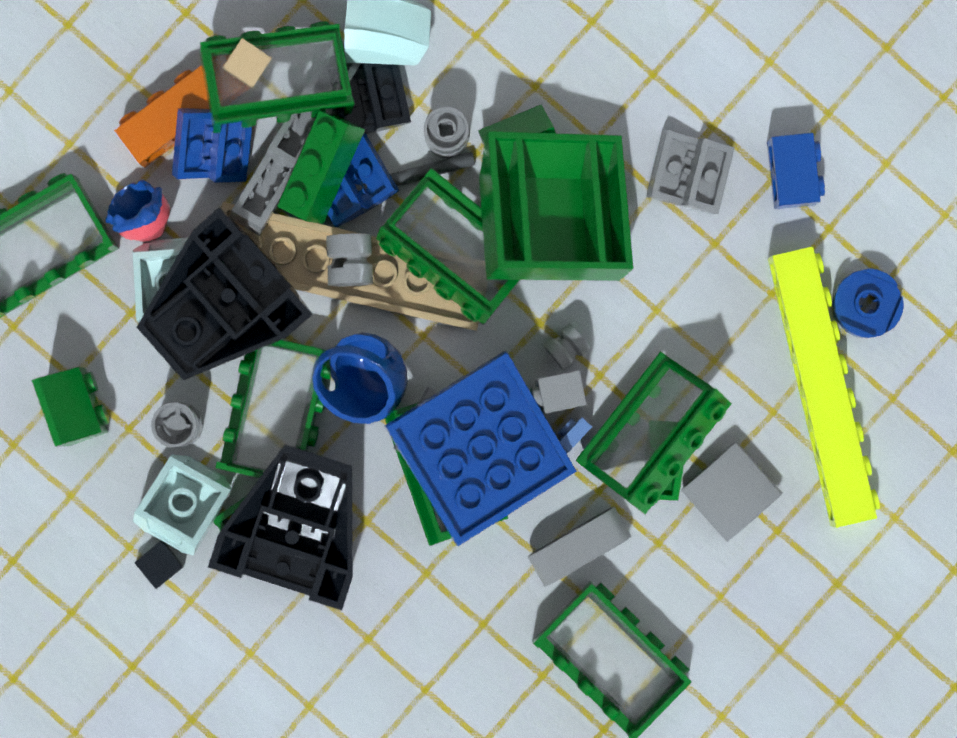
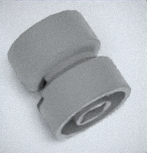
[424,107,469,158]
[326,234,373,287]
[151,402,203,447]

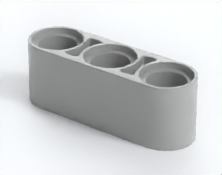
[527,506,632,587]

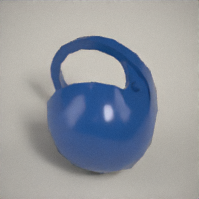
[312,332,408,424]

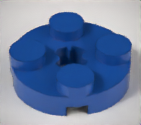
[832,269,904,338]

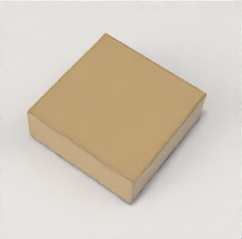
[222,38,272,89]

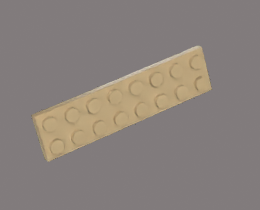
[221,202,489,331]

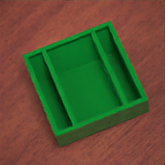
[479,131,634,281]

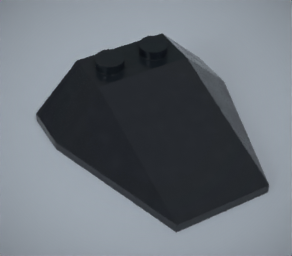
[136,207,313,380]
[208,444,353,611]

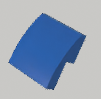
[172,108,252,183]
[328,133,400,227]

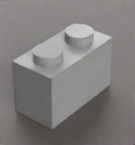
[530,370,587,414]

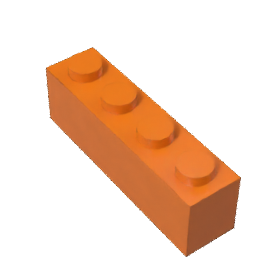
[114,55,254,168]

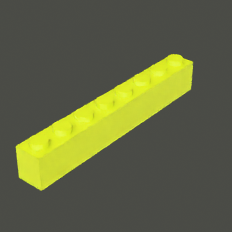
[768,246,880,528]

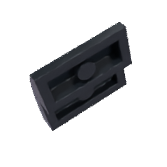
[328,63,411,134]

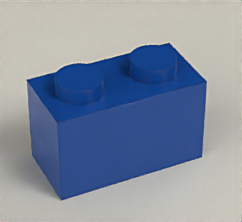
[767,133,825,210]

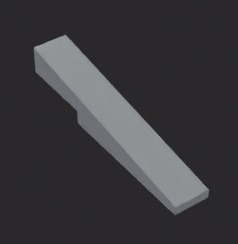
[230,42,362,236]

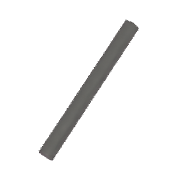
[355,152,475,191]

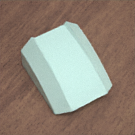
[344,0,431,66]
[133,238,188,323]
[133,454,232,555]

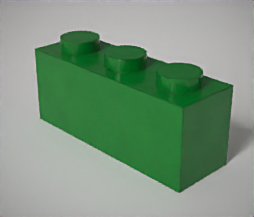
[277,110,365,224]

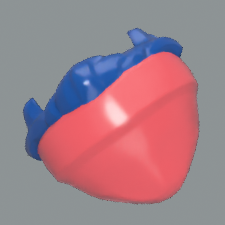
[105,180,170,242]

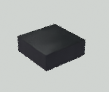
[134,541,184,589]

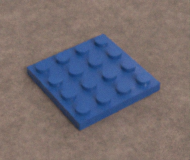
[384,351,577,546]

